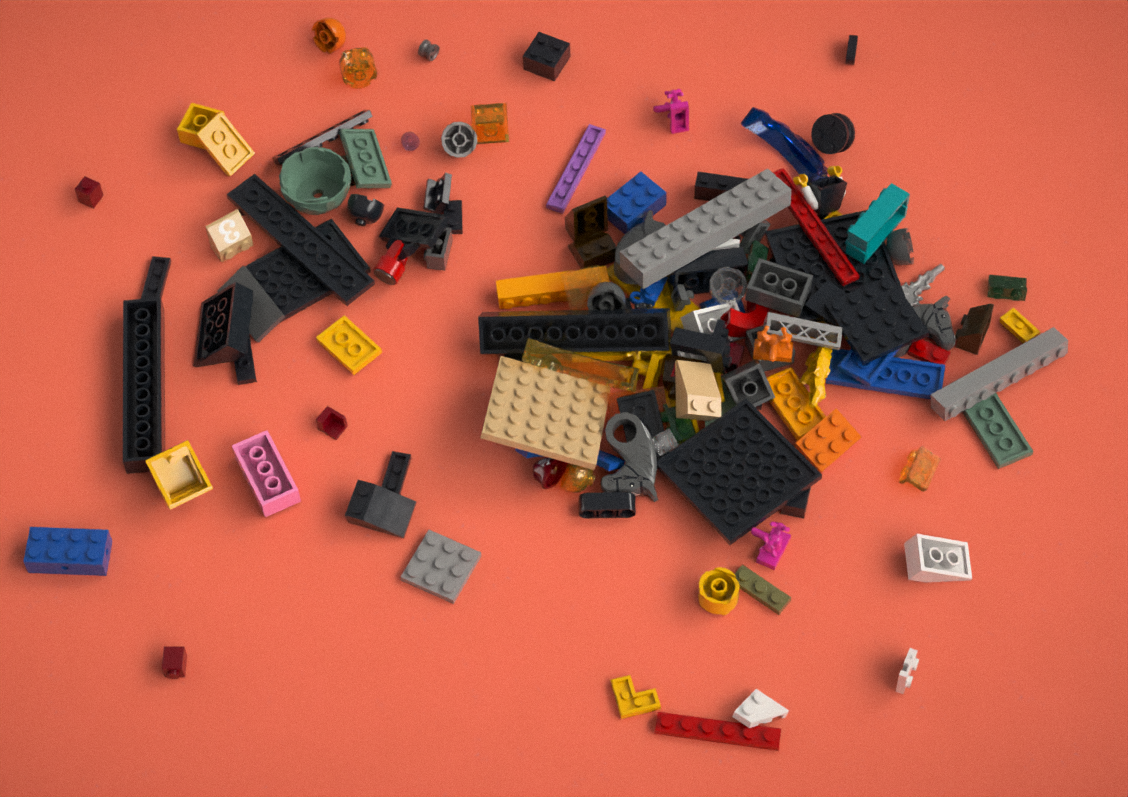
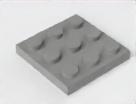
[400,530,482,604]

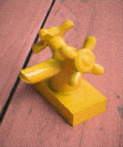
[621,351,666,391]

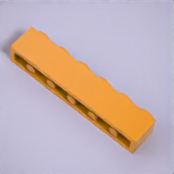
[496,266,609,309]

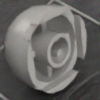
[441,121,477,158]

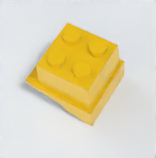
[145,440,213,510]

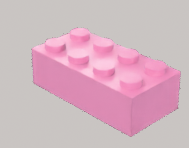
[232,430,301,517]

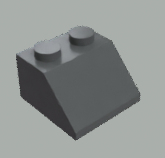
[721,359,775,407]

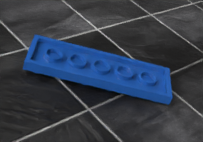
[826,349,945,399]

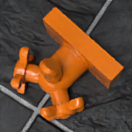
[753,325,793,362]

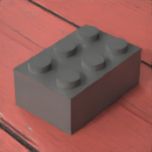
[745,258,813,318]

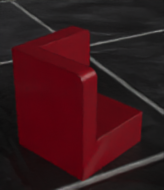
[316,406,348,440]

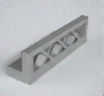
[763,312,843,350]

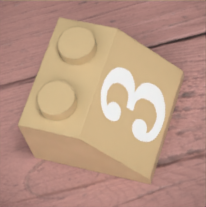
[205,209,253,262]

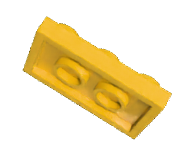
[194,111,255,177]
[316,315,382,375]

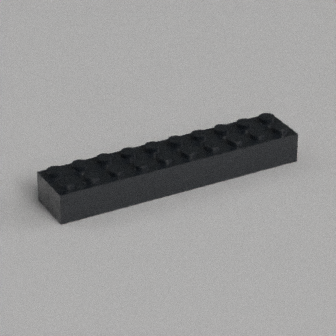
[123,297,165,474]
[478,308,671,354]

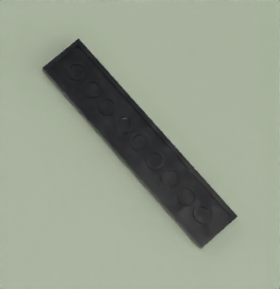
[227,174,375,306]

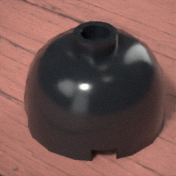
[347,194,385,227]

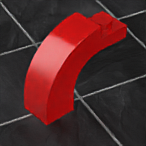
[720,301,769,338]

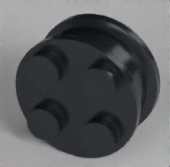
[811,113,855,154]

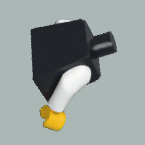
[793,166,847,220]

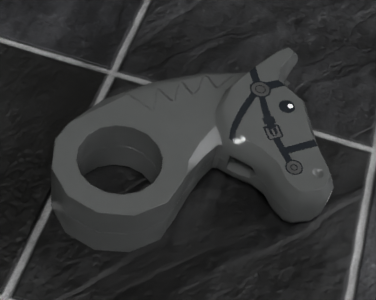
[894,296,955,358]
[600,412,658,502]

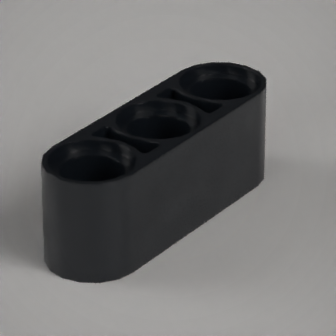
[579,492,636,519]

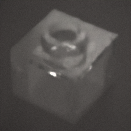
[652,428,679,456]

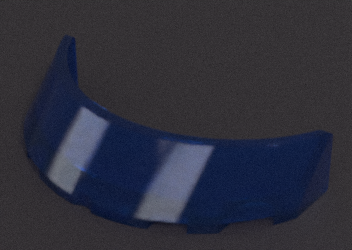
[741,107,828,186]

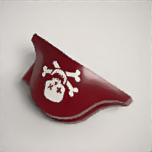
[533,458,570,489]

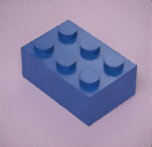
[607,172,667,234]

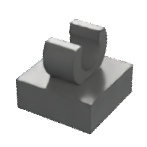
[671,285,694,311]

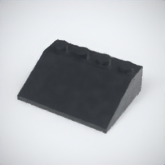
[193,282,254,367]

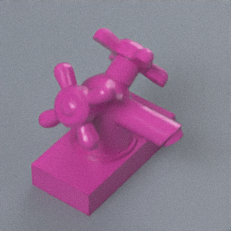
[653,89,689,134]
[751,521,791,570]

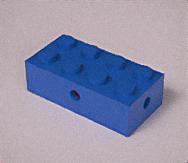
[23,527,113,576]

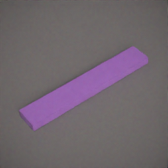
[546,124,606,214]

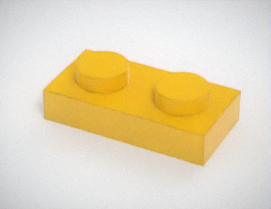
[999,308,1040,344]

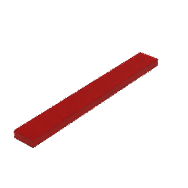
[773,168,859,286]

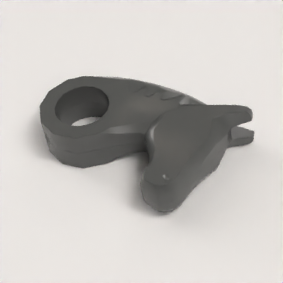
[614,210,666,284]

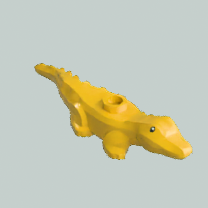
[800,321,833,408]

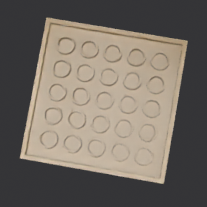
[480,356,611,470]

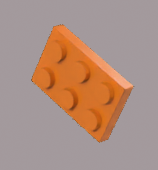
[794,408,862,473]

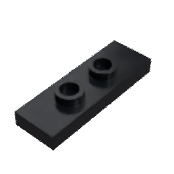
[234,335,257,385]

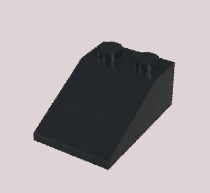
[345,480,417,538]

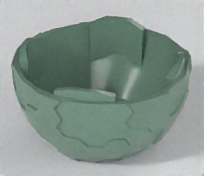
[279,147,351,215]

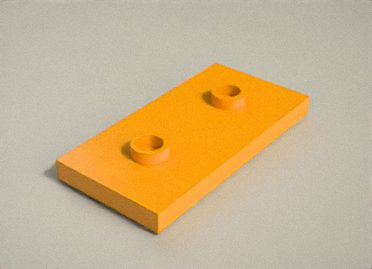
[766,367,826,441]

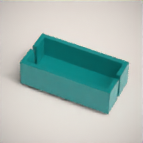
[845,183,910,264]

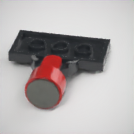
[373,207,450,285]

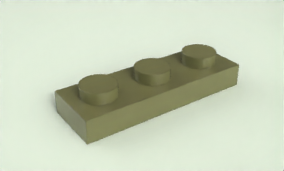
[735,564,791,615]

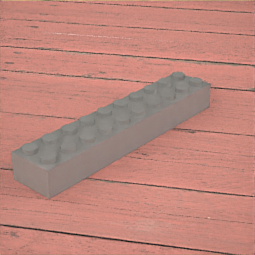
[620,169,792,289]

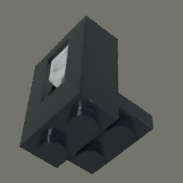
[670,319,732,374]

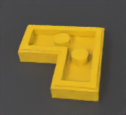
[611,675,661,719]

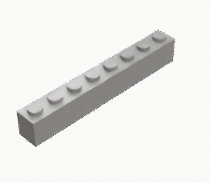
[931,327,1068,421]

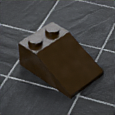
[565,195,608,242]

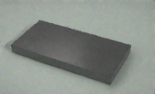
[217,266,285,342]

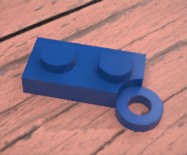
[629,276,668,306]

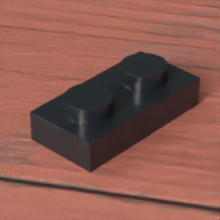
[444,200,463,234]

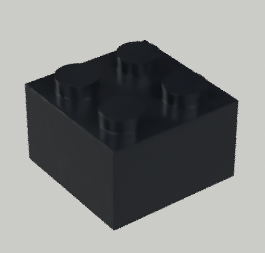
[523,32,571,81]

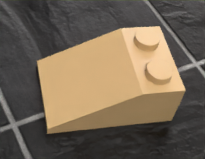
[675,360,721,421]

